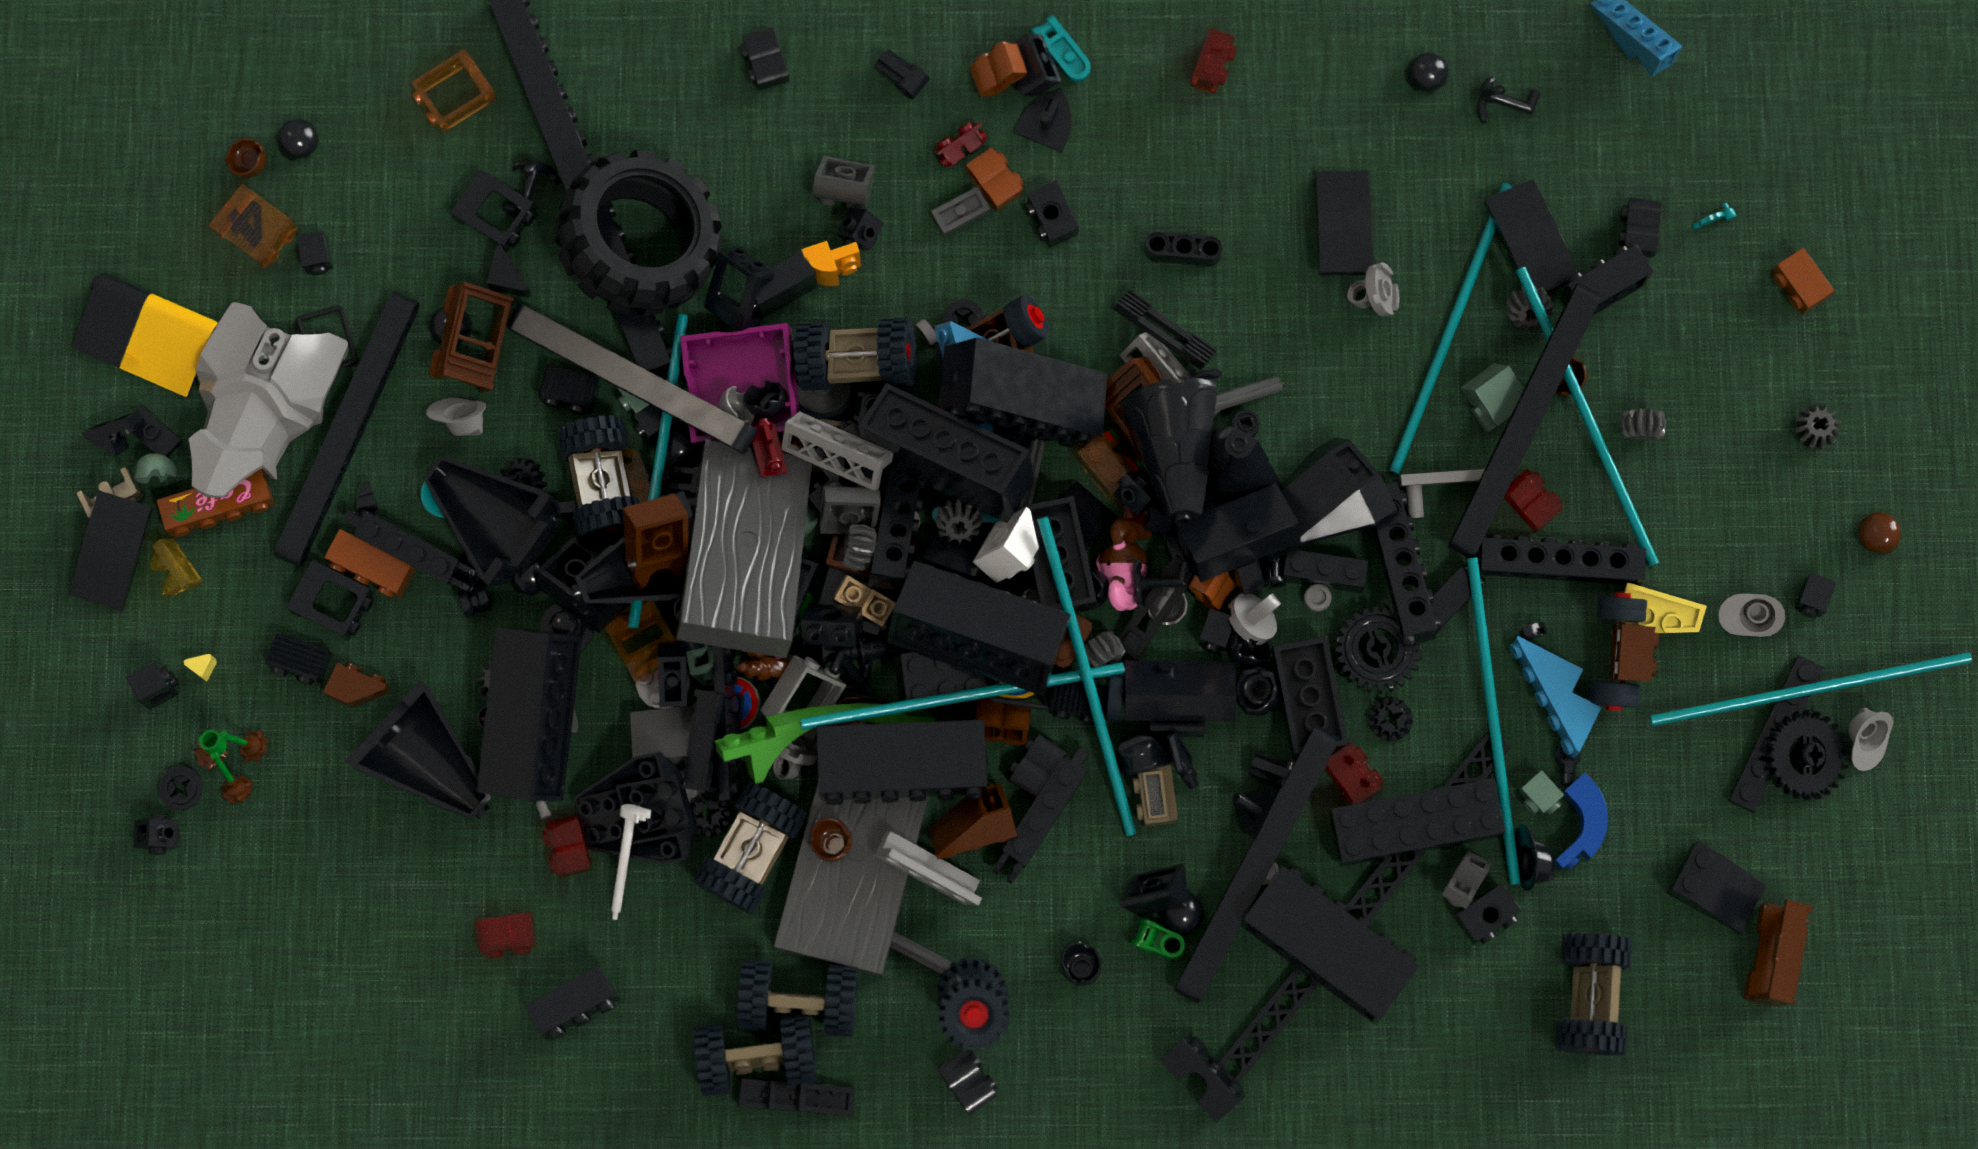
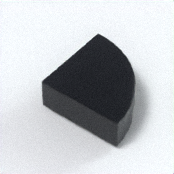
[1519,622,1548,641]

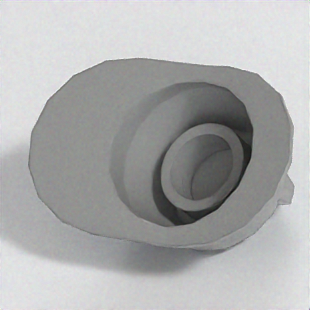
[427,398,486,436]
[1718,593,1785,637]
[1848,708,1893,771]

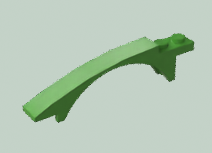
[715,703,935,784]

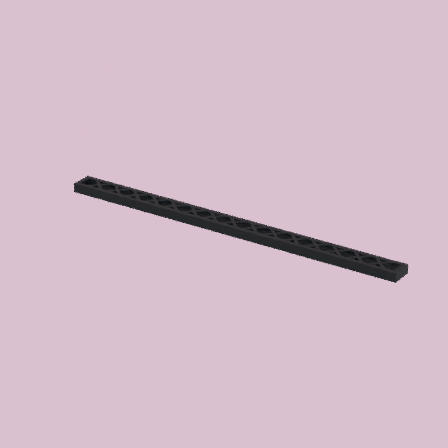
[1220,731,1511,1082]

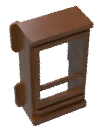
[429,282,514,393]
[1105,356,1161,445]
[1744,900,1813,1007]

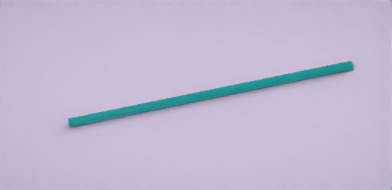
[1389,183,1512,475]
[1516,266,1659,567]
[628,314,688,629]
[1037,516,1136,836]
[1467,558,1521,885]
[1649,652,1972,726]
[800,663,1125,730]

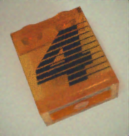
[209,184,297,269]

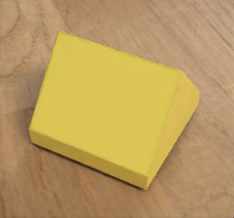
[184,654,217,682]

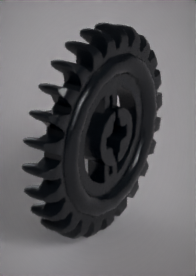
[1333,604,1423,694]
[1765,710,1850,801]

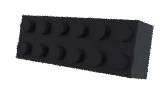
[1329,778,1506,867]

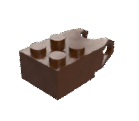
[623,493,689,590]

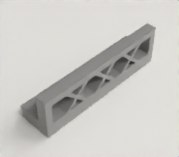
[1120,332,1220,416]
[781,411,893,491]
[875,831,982,906]

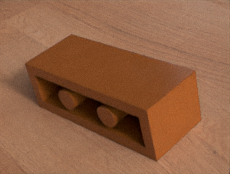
[324,529,415,598]

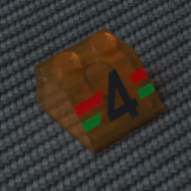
[1076,426,1146,501]

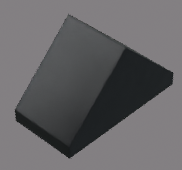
[487,245,531,298]

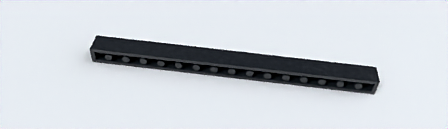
[489,0,672,375]

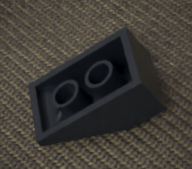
[1666,842,1766,934]

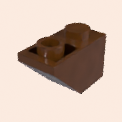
[323,662,391,708]

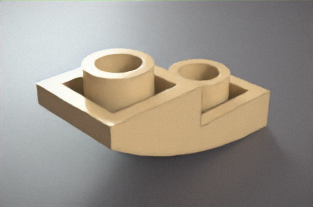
[832,575,896,627]

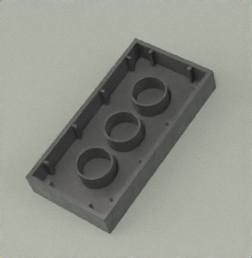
[677,440,812,658]
[774,781,930,978]

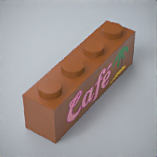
[157,469,275,537]

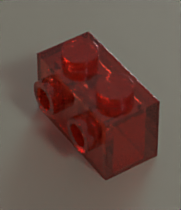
[1191,28,1237,94]
[1325,742,1383,805]

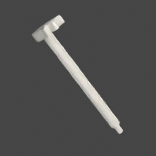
[611,804,651,920]

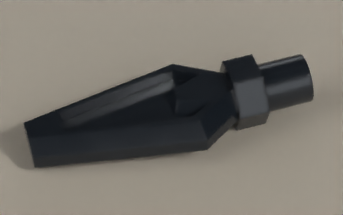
[1167,731,1199,789]
[1554,737,1581,786]

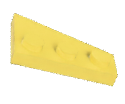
[1611,583,1707,635]

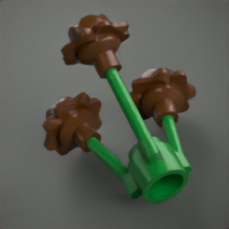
[194,730,268,804]

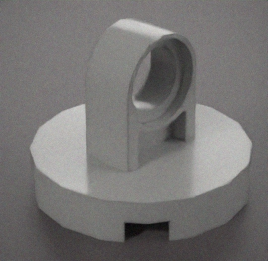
[1347,262,1400,317]
[1228,593,1281,645]
[773,736,818,779]

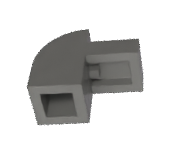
[1442,850,1492,909]

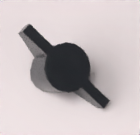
[356,480,380,514]

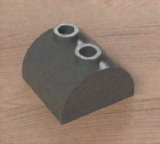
[813,156,875,209]
[820,482,881,534]

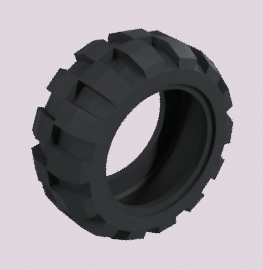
[555,150,722,316]

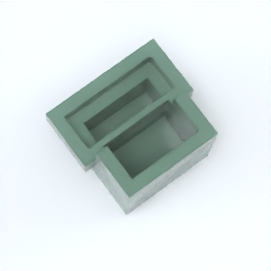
[1460,363,1524,432]

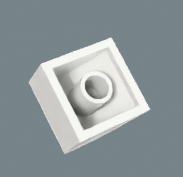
[973,507,1039,583]

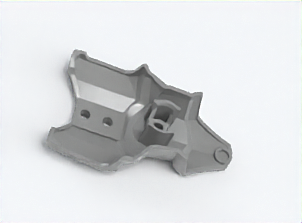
[188,302,349,498]

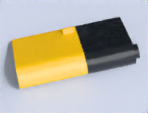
[71,273,219,397]

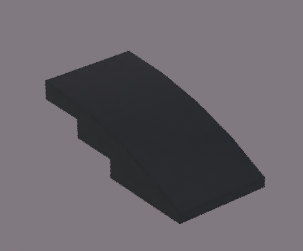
[1315,171,1373,275]
[1484,179,1578,293]
[70,490,153,611]

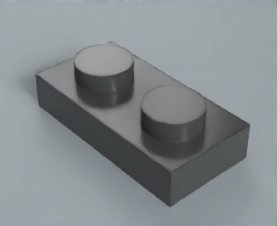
[931,186,991,236]

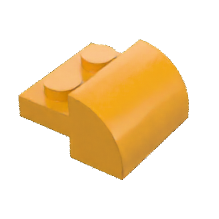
[802,241,861,286]

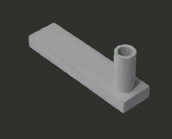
[1398,469,1484,518]

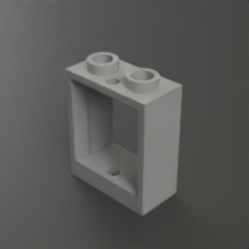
[760,655,847,740]

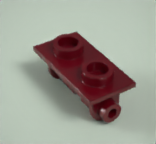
[932,121,988,168]
[752,418,788,478]

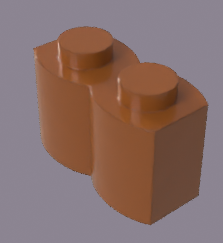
[970,41,1027,96]
[965,147,1024,212]
[1188,572,1236,611]

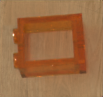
[411,49,497,133]
[605,600,676,682]

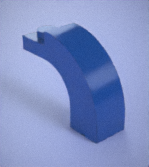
[1554,773,1608,871]

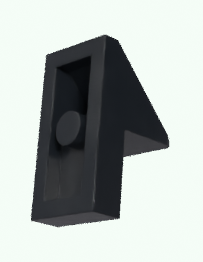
[82,411,143,455]

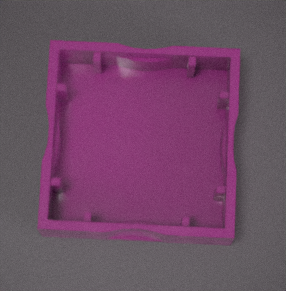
[680,323,800,447]

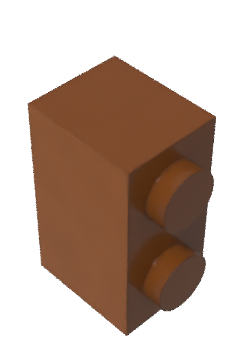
[1772,248,1835,315]

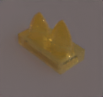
[151,539,203,596]

